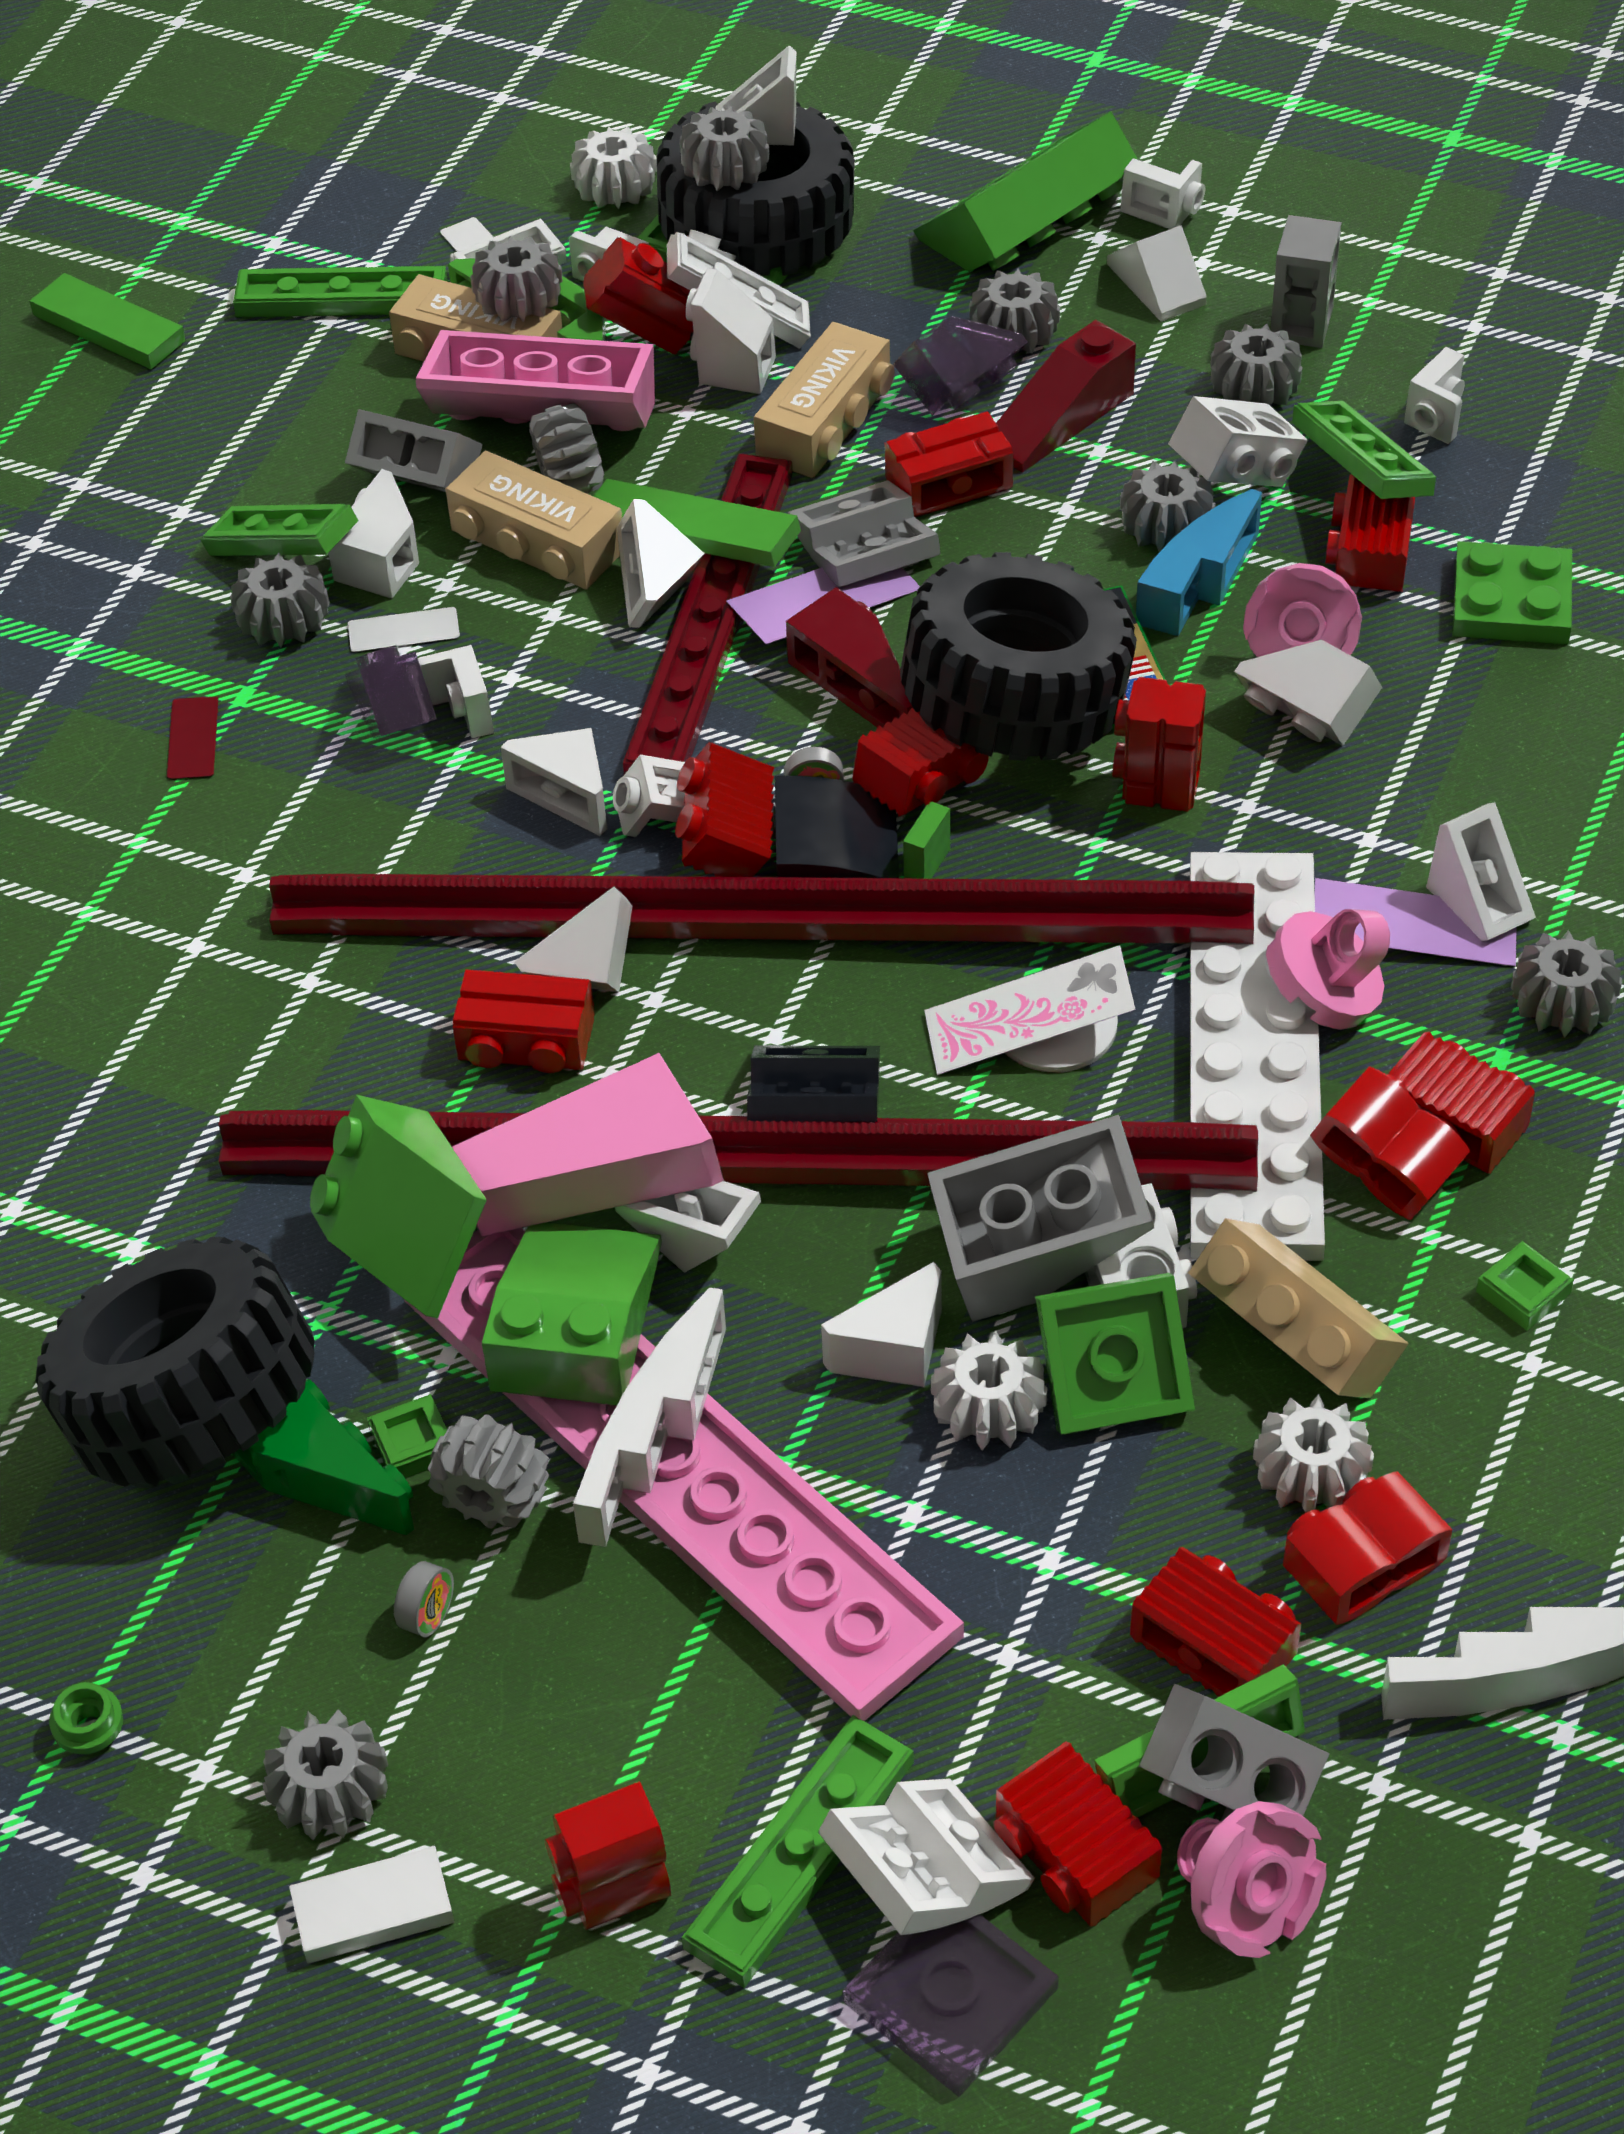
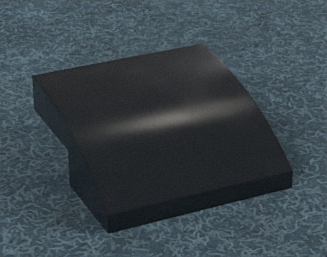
[775,776,899,878]
[747,1045,880,1122]

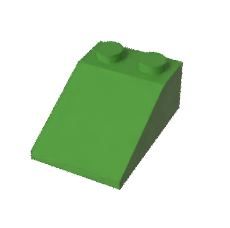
[310,1095,487,1318]
[482,1222,662,1405]

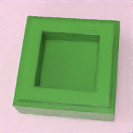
[903,802,950,879]
[1476,1241,1574,1331]
[367,1394,447,1478]

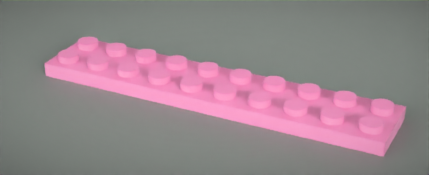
[404,1228,964,1721]

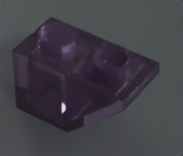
[893,316,1028,416]
[345,645,437,738]

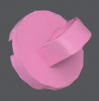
[1243,563,1362,657]
[1266,909,1390,1030]
[1177,1801,1326,1958]

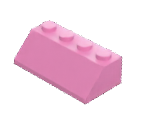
[416,330,655,431]

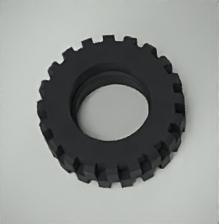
[656,101,855,276]
[900,552,1137,761]
[35,1237,315,1488]

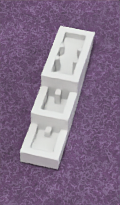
[573,1288,726,1547]
[1381,1607,1624,1720]

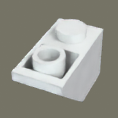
[686,268,776,394]
[328,469,419,599]
[1234,640,1382,746]

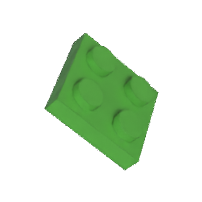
[1452,541,1572,644]
[1035,1272,1195,1435]

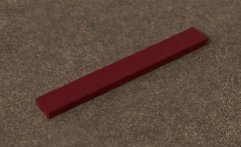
[623,454,793,775]

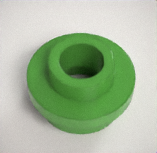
[49,1682,123,1754]

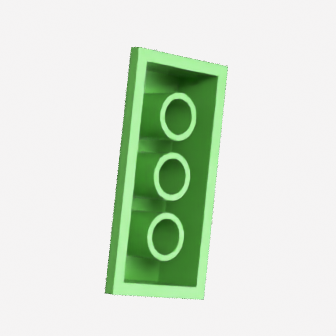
[913,111,1138,272]

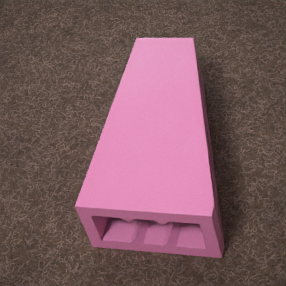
[452,1053,724,1236]

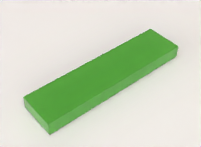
[233,266,448,317]
[1292,401,1436,499]
[593,479,801,567]
[682,1715,914,1988]

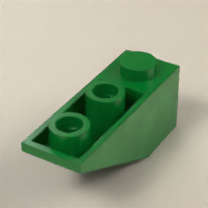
[232,1379,414,1535]

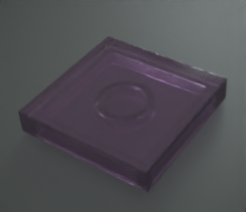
[842,1914,1059,2097]

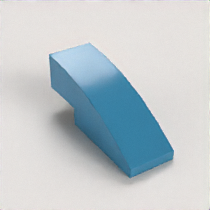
[1136,489,1262,636]

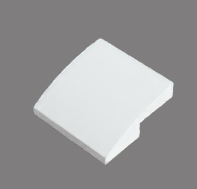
[818,1779,1035,1935]

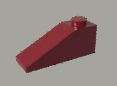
[996,319,1136,473]
[786,587,914,728]

